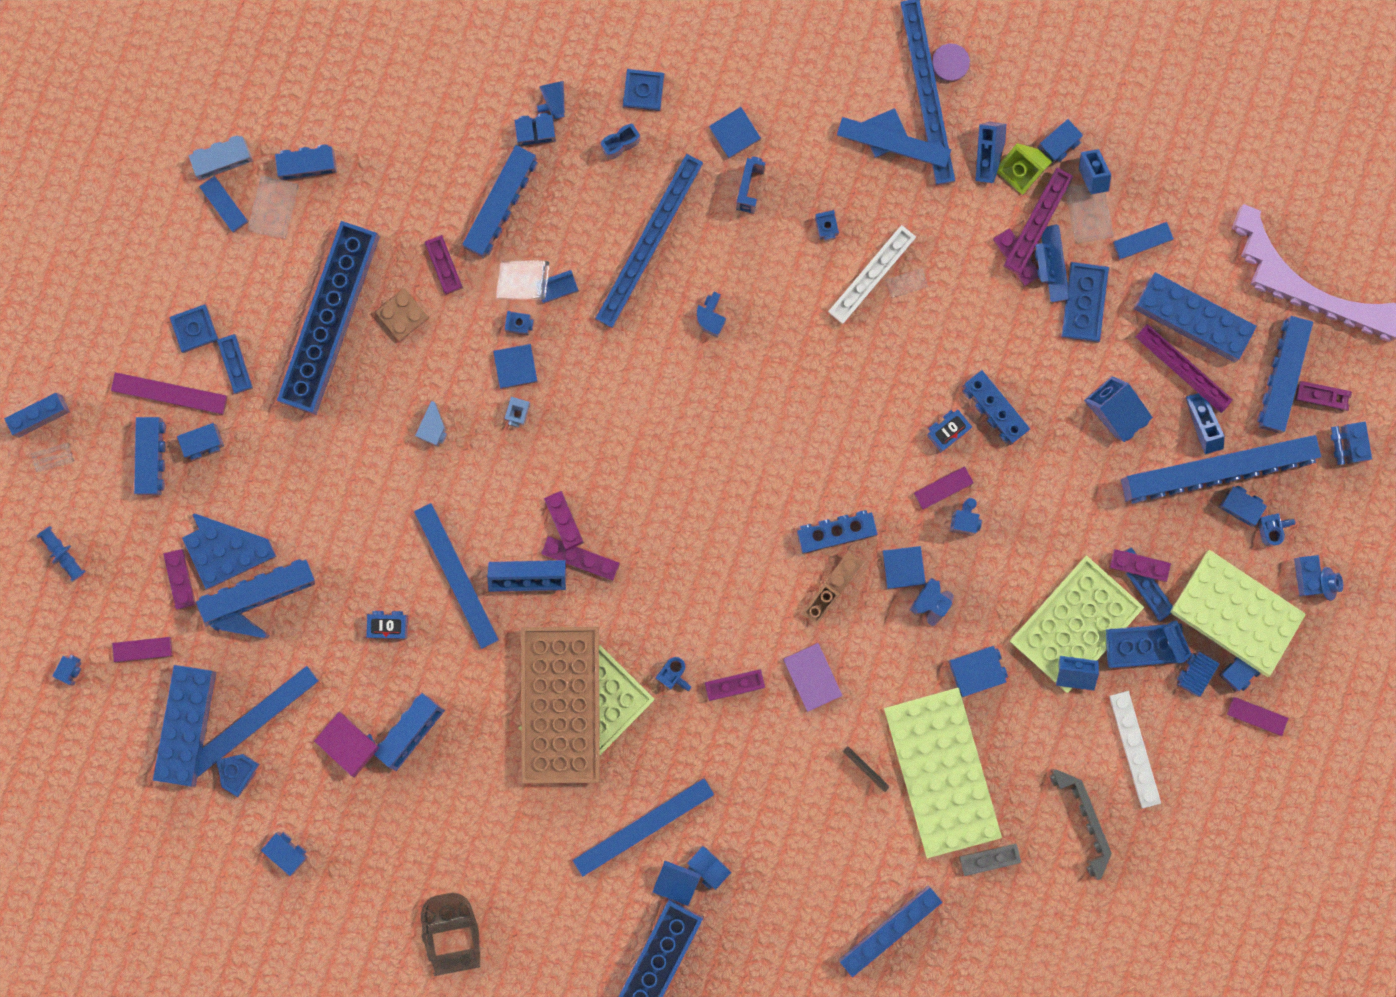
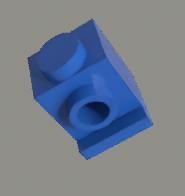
[815,210,839,241]
[505,311,534,336]
[52,654,81,685]

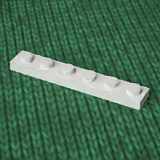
[828,225,916,324]
[1109,691,1161,808]

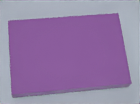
[783,643,843,712]

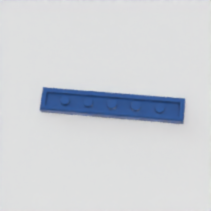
[837,117,951,169]

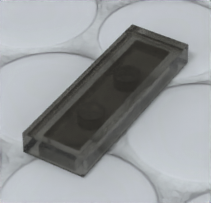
[842,746,889,792]

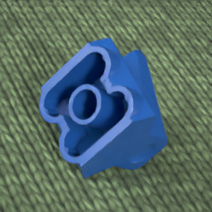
[909,578,954,626]

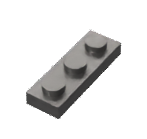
[960,843,1021,876]

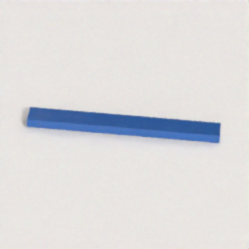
[414,503,499,649]
[197,666,319,778]
[572,778,715,877]

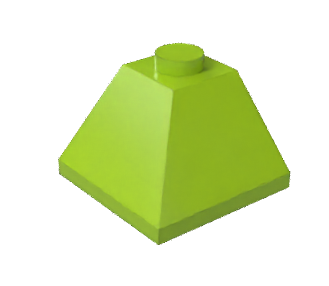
[997,143,1052,195]

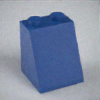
[1084,376,1153,442]

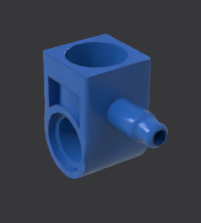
[1257,513,1296,547]
[656,657,692,691]

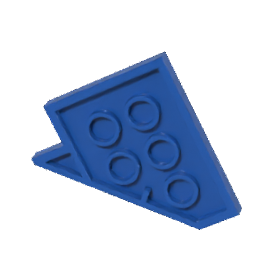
[182,514,277,590]

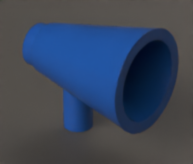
[537,81,565,119]

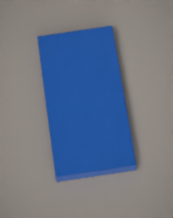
[1061,262,1109,342]
[1106,623,1183,668]

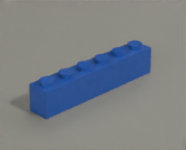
[462,145,538,258]
[1257,316,1313,434]
[196,559,315,627]
[839,886,943,978]

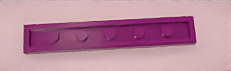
[1003,168,1073,276]
[1135,324,1233,413]
[111,372,228,415]

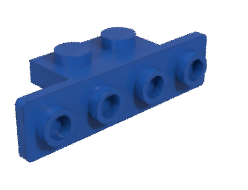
[1035,224,1070,302]

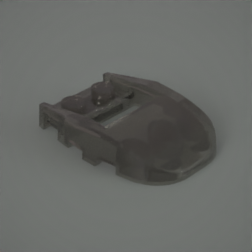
[421,893,480,976]

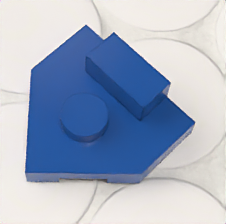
[216,754,260,797]

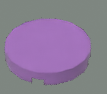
[932,43,970,82]

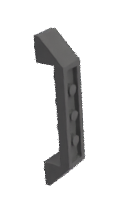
[1049,769,1112,880]

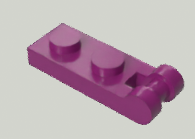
[1295,381,1352,411]

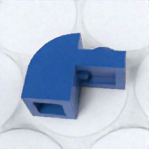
[697,291,726,338]

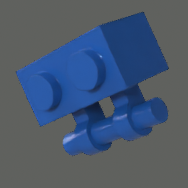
[1330,421,1372,465]
[949,498,982,536]

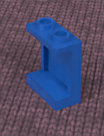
[736,157,766,214]
[948,646,1008,697]

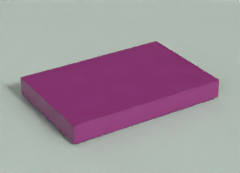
[314,712,379,778]

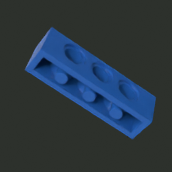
[797,510,878,554]

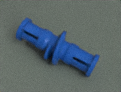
[37,526,86,582]

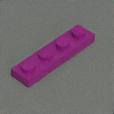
[541,536,620,581]

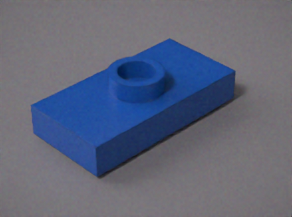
[1163,620,1192,664]

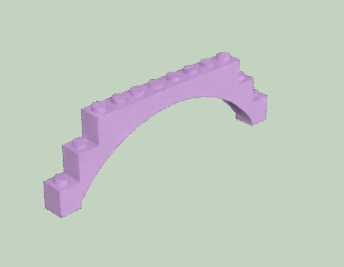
[1231,204,1396,342]

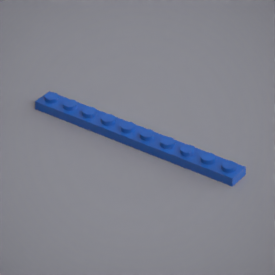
[900,0,955,186]
[595,154,703,328]

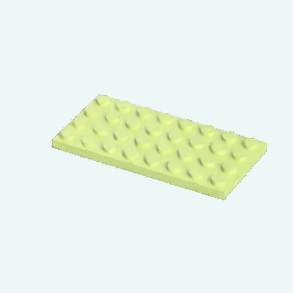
[884,687,1002,858]

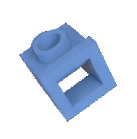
[505,397,531,428]

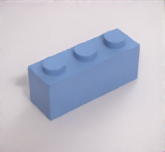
[188,136,253,180]

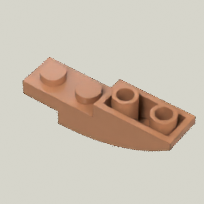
[802,551,864,625]

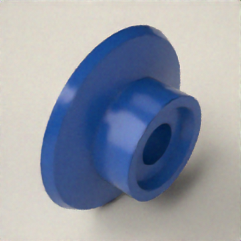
[1321,567,1344,601]

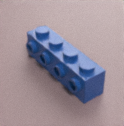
[962,370,1030,445]
[134,417,166,495]
[487,560,567,592]
[374,693,445,771]

